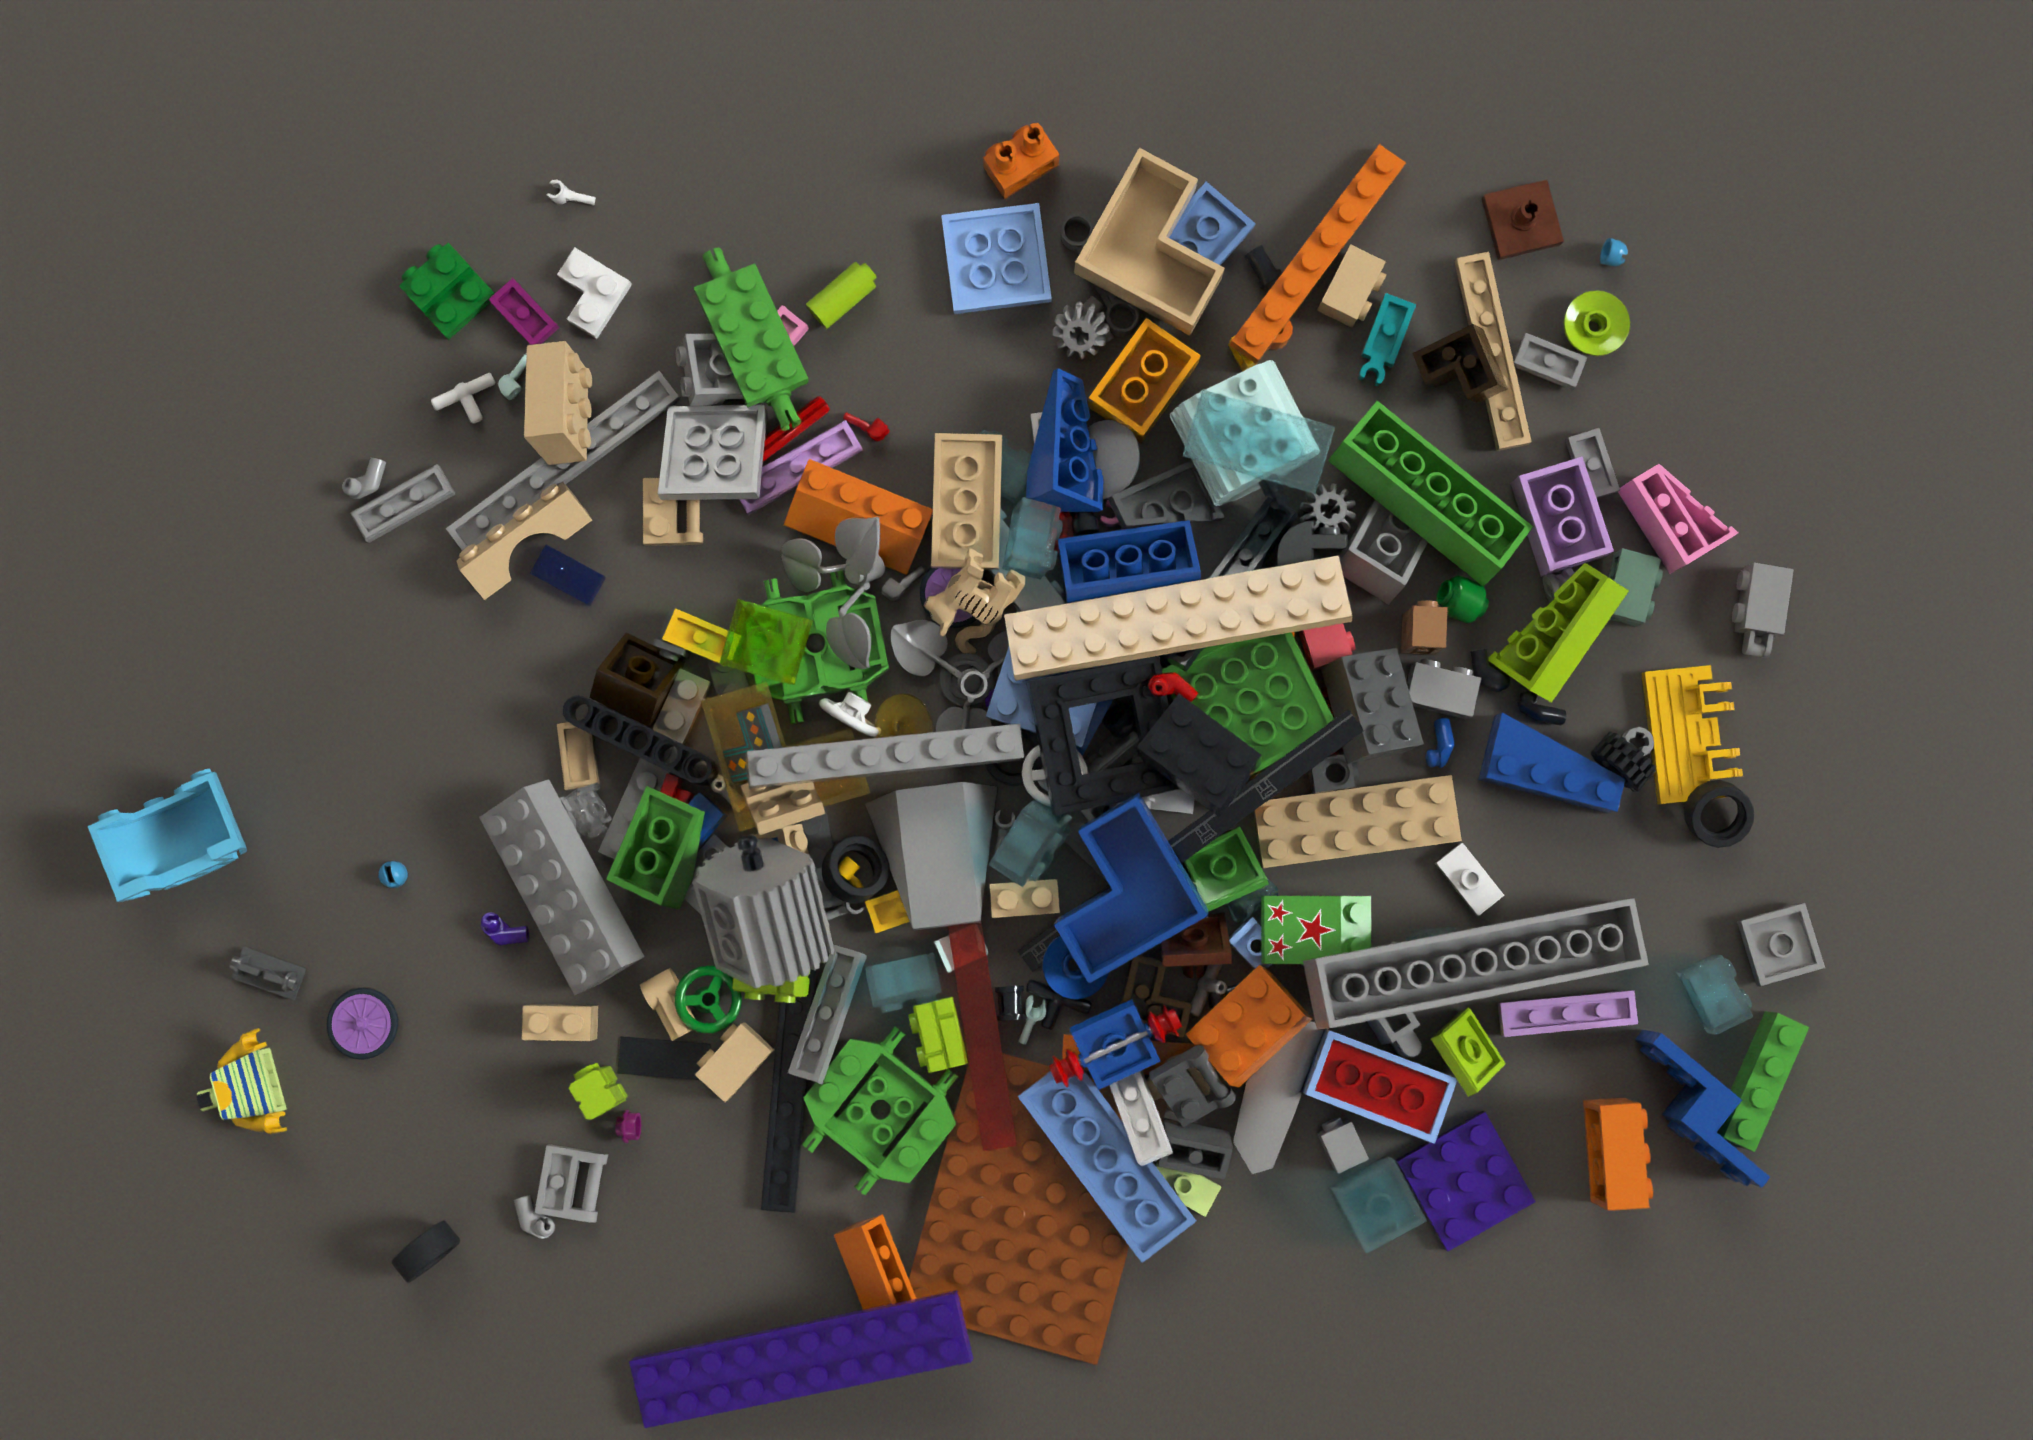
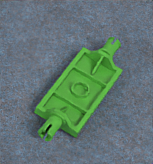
[694,248,809,431]

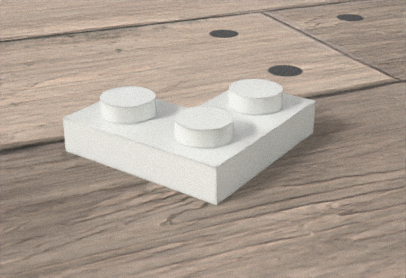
[557,248,632,339]

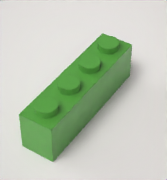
[1717,1011,1809,1152]

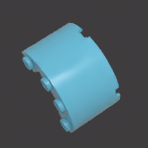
[87,769,247,902]

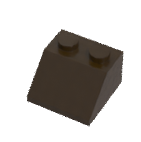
[589,632,685,726]

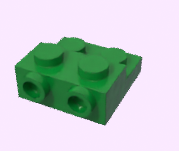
[399,242,495,340]

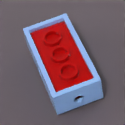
[1301,1029,1457,1144]

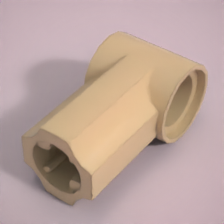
[640,968,696,1041]

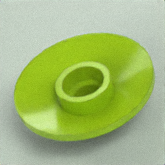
[1563,291,1630,356]

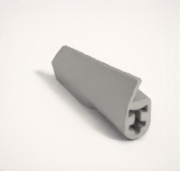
[1233,1021,1325,1174]

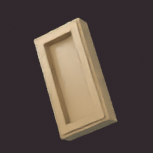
[557,722,600,790]

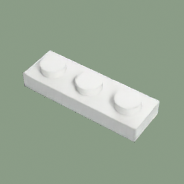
[1110,1070,1173,1166]

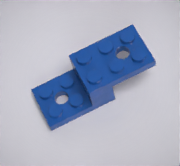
[1635,1030,1770,1188]

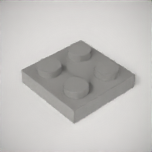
[1737,903,1825,986]

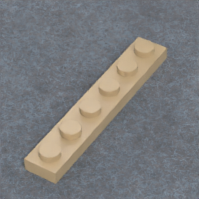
[1455,252,1532,451]

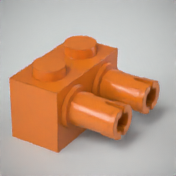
[983,123,1060,200]

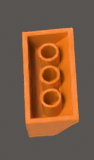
[783,459,933,575]

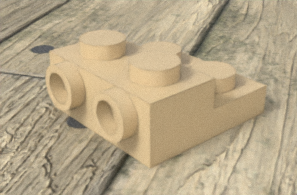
[740,782,825,835]

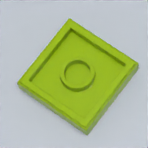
[1431,1007,1505,1097]

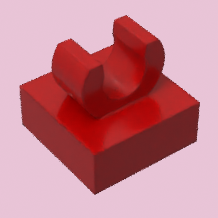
[660,773,695,804]

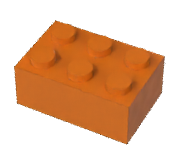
[1185,965,1313,1088]
[1583,1098,1653,1211]

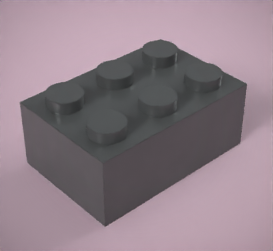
[1321,648,1424,764]

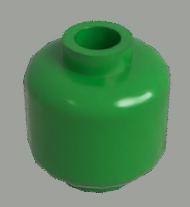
[1436,575,1489,624]

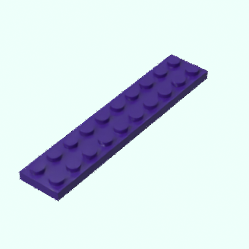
[629,1291,973,1429]

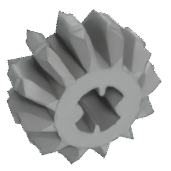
[1052,301,1109,360]
[1300,483,1356,533]

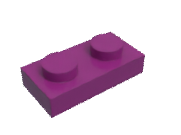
[488,278,559,345]

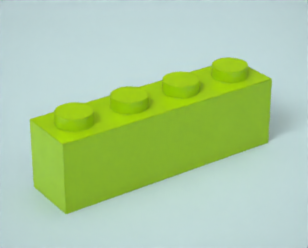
[1488,563,1629,703]

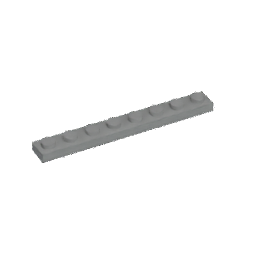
[446,371,680,551]

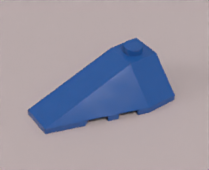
[1026,368,1104,512]

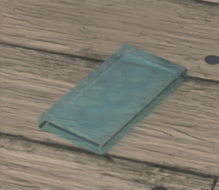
[1183,389,1335,494]

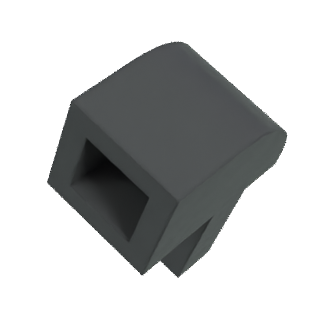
[1278,520,1348,566]

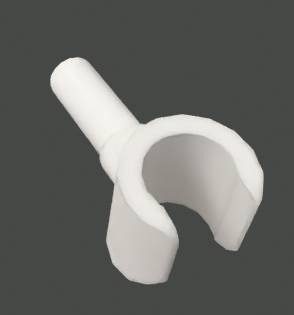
[547,180,596,205]

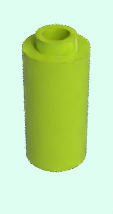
[805,262,877,330]

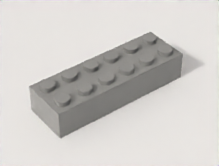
[479,779,645,995]

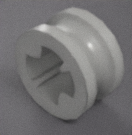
[1622,727,1654,756]

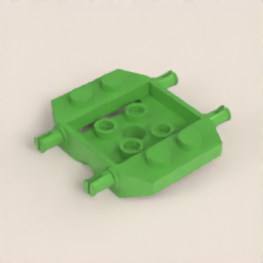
[744,571,889,725]
[801,1026,959,1195]

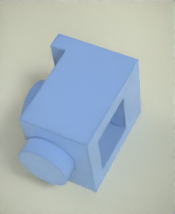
[1229,917,1272,969]

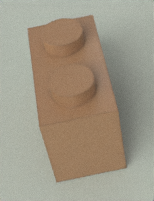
[1401,601,1447,655]

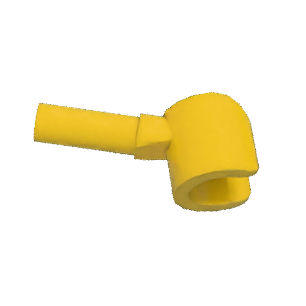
[838,856,870,902]

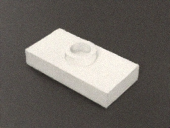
[1435,843,1505,916]

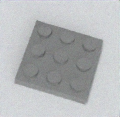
[658,405,768,500]

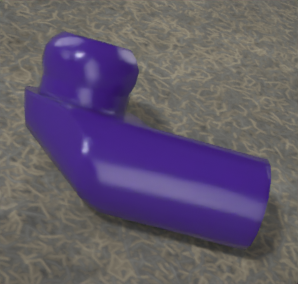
[481,912,529,945]

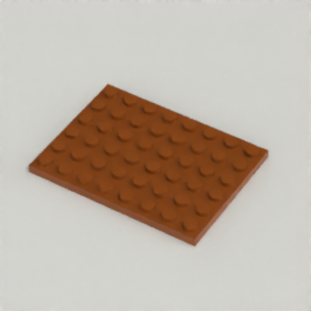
[909,1045,1168,1365]

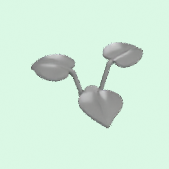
[781,517,885,669]
[891,620,1009,732]

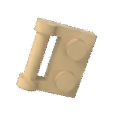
[643,478,703,546]

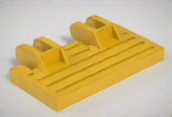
[1641,665,1743,805]

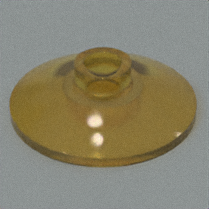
[875,693,933,738]

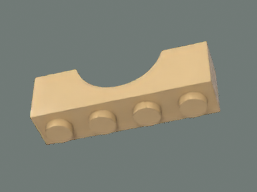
[456,482,592,600]

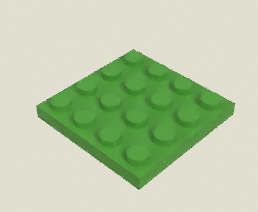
[1162,632,1334,777]

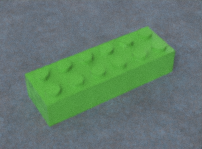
[1328,401,1534,587]

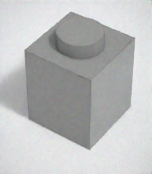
[1317,1117,1369,1174]

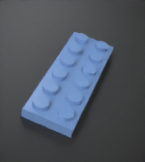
[1018,1071,1196,1263]

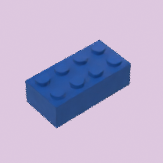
[1057,520,1201,603]

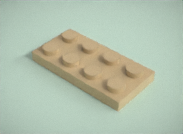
[931,433,1002,570]

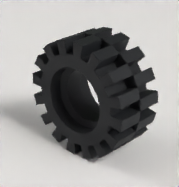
[1591,732,1656,792]

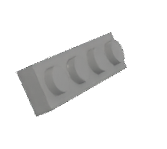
[788,945,867,1085]

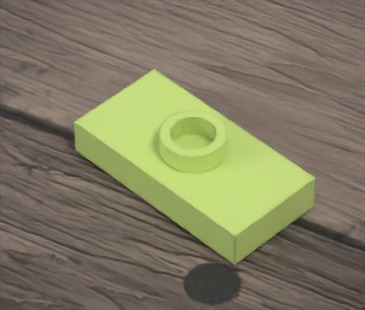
[1155,1161,1222,1217]

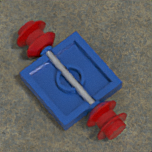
[1049,999,1182,1090]

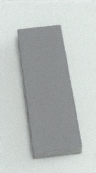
[350,464,456,543]

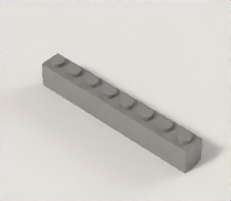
[745,724,1024,789]

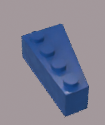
[1478,712,1625,813]

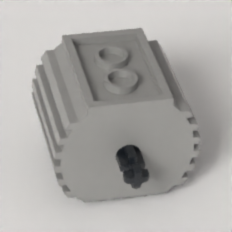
[692,834,835,989]

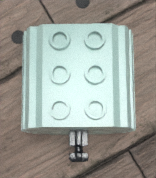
[1170,360,1320,510]

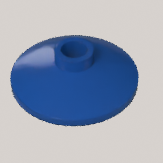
[1042,936,1109,999]

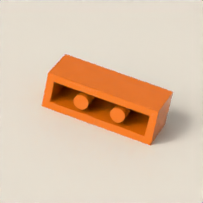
[834,1214,916,1310]

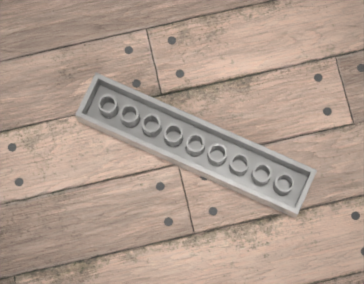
[1303,898,1649,1029]

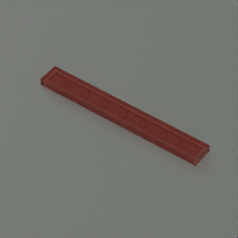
[947,921,1017,1151]

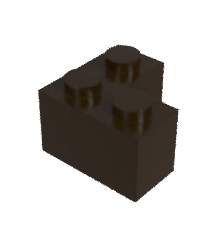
[1412,324,1508,403]
[1119,955,1192,1037]

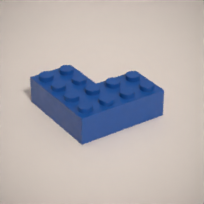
[1054,793,1208,983]

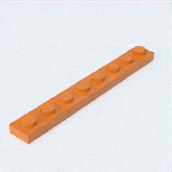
[1230,144,1406,364]

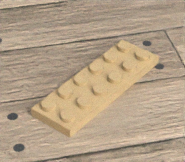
[1253,775,1462,868]

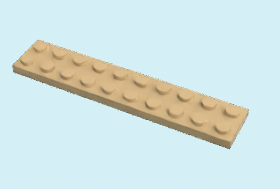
[1004,556,1352,681]

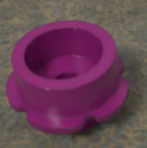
[615,1109,642,1143]

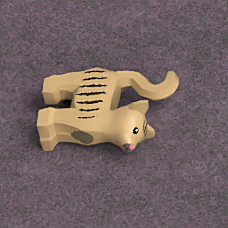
[924,548,1025,654]

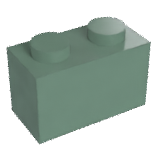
[1608,548,1663,627]

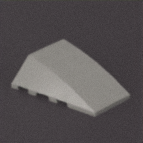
[865,782,998,931]

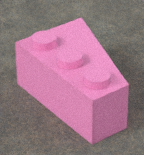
[1618,464,1739,574]

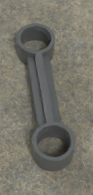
[1060,214,1139,337]

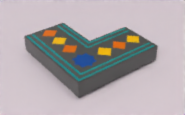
[722,704,782,783]

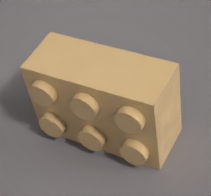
[524,341,592,465]

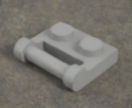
[534,1144,608,1222]

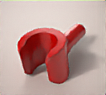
[843,412,890,442]

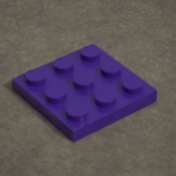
[1395,1111,1536,1252]

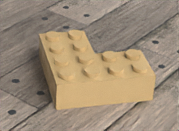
[1074,148,1225,336]

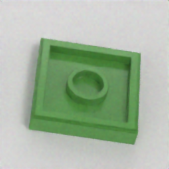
[1183,827,1269,912]

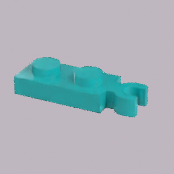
[1358,293,1417,387]

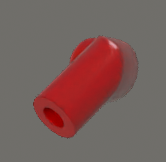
[1148,672,1198,702]

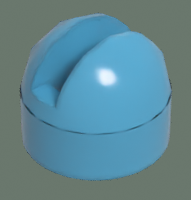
[1600,238,1628,266]
[378,861,408,888]

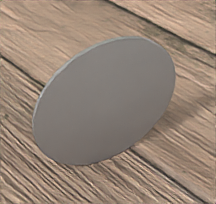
[1088,420,1140,499]

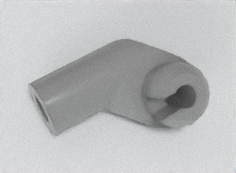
[342,457,386,499]

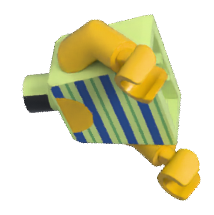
[197,1028,287,1134]

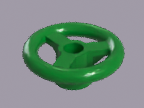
[674,965,742,1033]

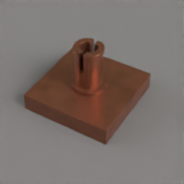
[1482,180,1564,260]
[1160,913,1232,978]

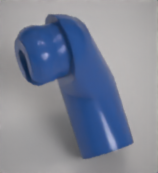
[1425,718,1455,768]

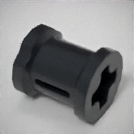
[995,985,1026,1021]

